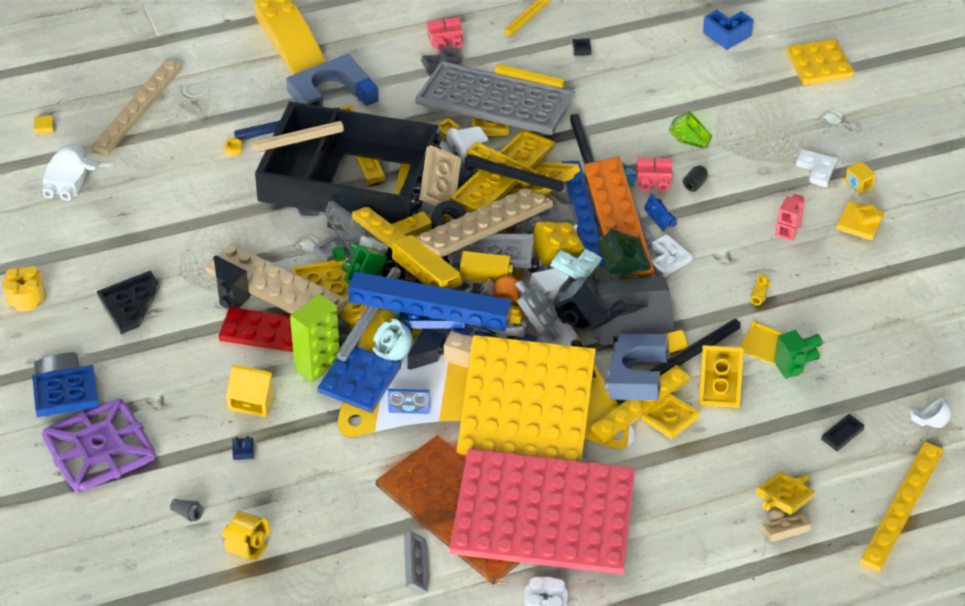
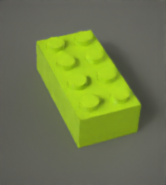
[290,294,340,382]

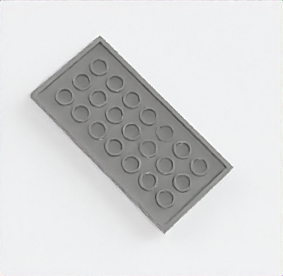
[416,61,576,135]

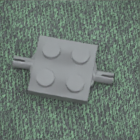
[514,280,560,340]

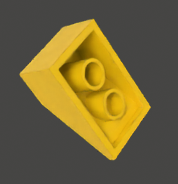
[699,345,744,408]

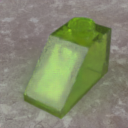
[669,111,712,149]

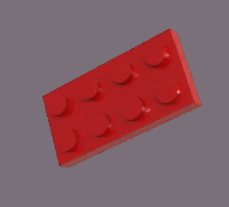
[218,307,293,352]

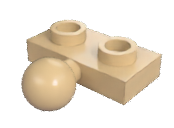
[762,508,811,542]

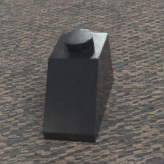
[407,328,446,370]

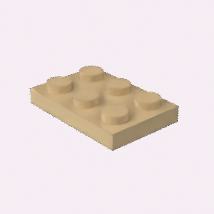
[419,145,461,206]

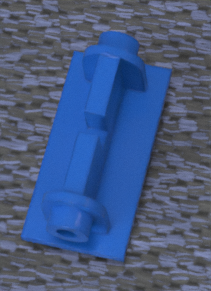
[644,193,677,232]

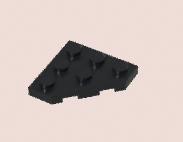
[97,270,159,334]

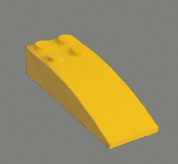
[254,0,326,75]

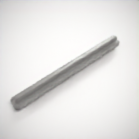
[336,267,401,361]

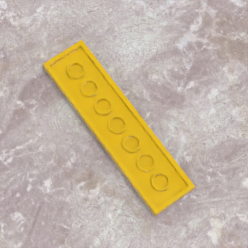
[449,129,555,213]

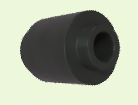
[683,165,708,192]

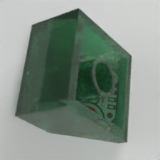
[597,229,651,277]

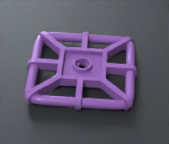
[42,398,156,492]

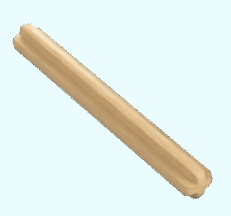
[252,121,344,152]

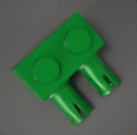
[341,243,387,284]
[774,330,822,379]

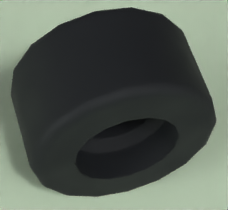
[431,201,466,229]

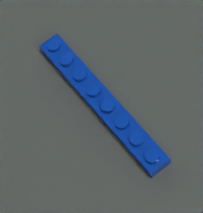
[561,161,605,266]

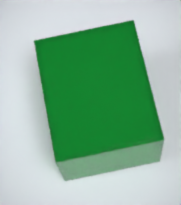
[332,246,347,262]

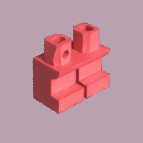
[427,17,463,51]
[636,157,672,192]
[775,194,805,241]

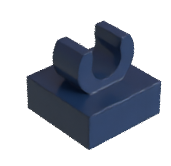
[232,436,254,460]

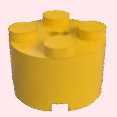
[2,266,46,311]
[222,510,271,560]

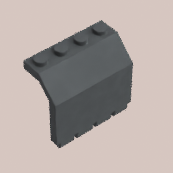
[594,274,674,346]

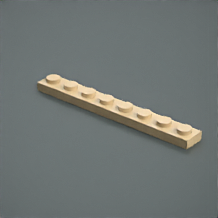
[92,59,183,156]

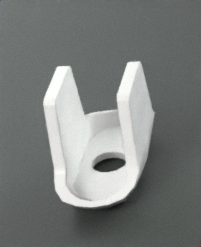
[447,126,488,169]

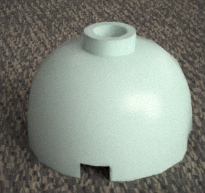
[373,319,413,361]

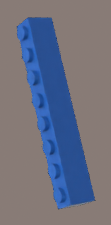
[348,272,512,331]

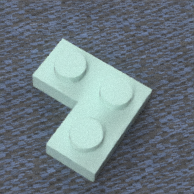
[550,249,602,280]

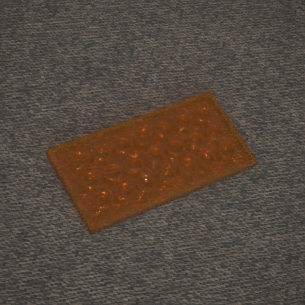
[376,435,521,585]

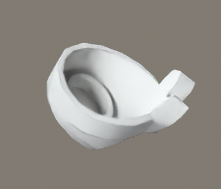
[909,398,951,428]

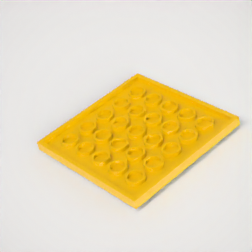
[456,335,596,462]

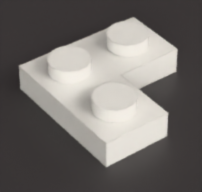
[796,149,838,187]
[651,234,692,277]

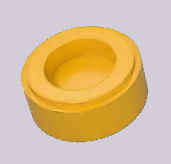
[224,138,243,156]

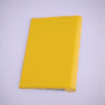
[738,320,784,365]

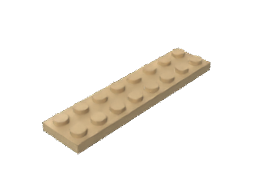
[416,188,553,257]
[205,243,348,314]

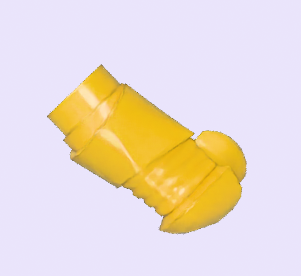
[750,274,770,306]

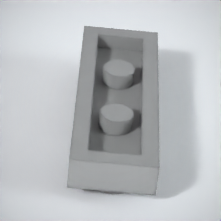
[404,530,428,595]

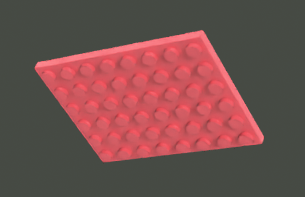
[449,449,635,574]

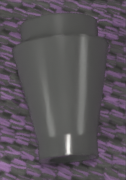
[170,498,203,522]

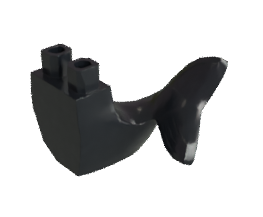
[554,274,648,331]

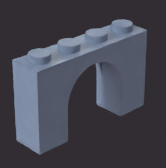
[286,53,370,107]
[605,334,669,401]

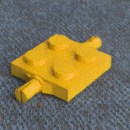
[756,471,815,515]

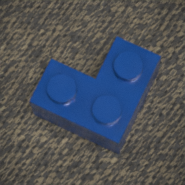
[703,10,754,50]

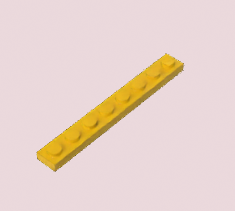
[352,207,462,289]
[860,442,944,572]

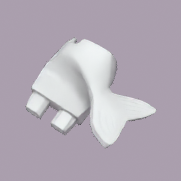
[43,144,115,201]

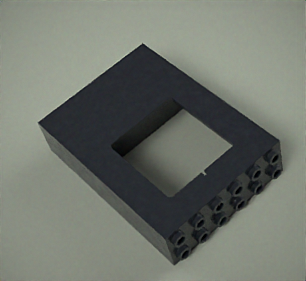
[255,101,442,224]

